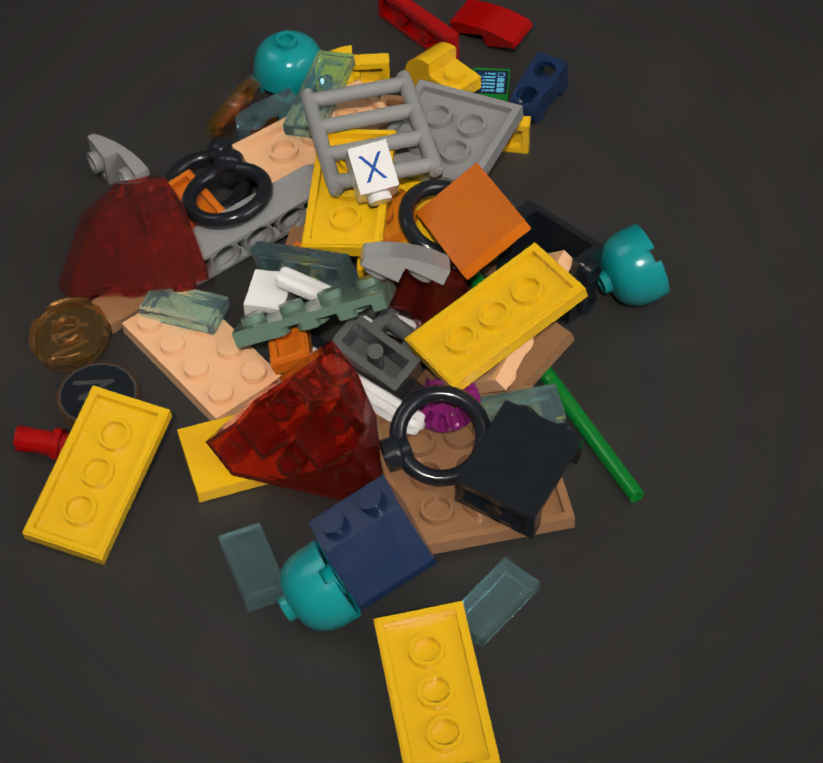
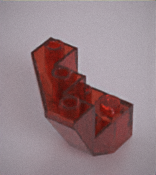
[58,175,209,301]
[206,340,382,501]

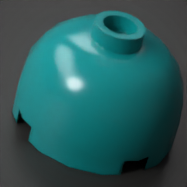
[253,30,323,101]
[598,224,670,306]
[277,540,362,632]

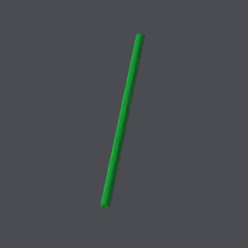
[466,271,645,503]

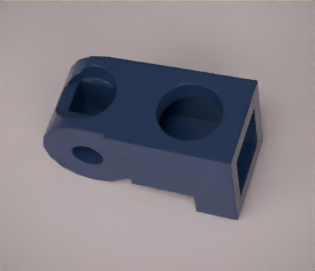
[510,52,568,123]

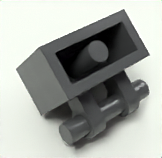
[329,304,421,400]

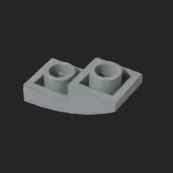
[86,134,153,200]
[360,242,451,285]

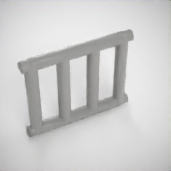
[300,70,443,197]

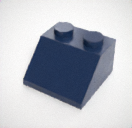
[308,475,437,610]

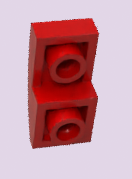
[449,0,533,49]

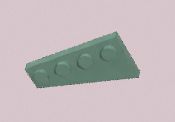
[232,275,397,348]

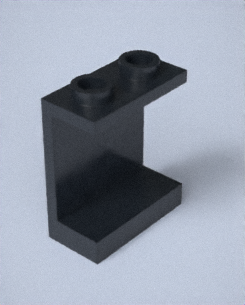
[496,199,604,324]
[455,400,584,539]

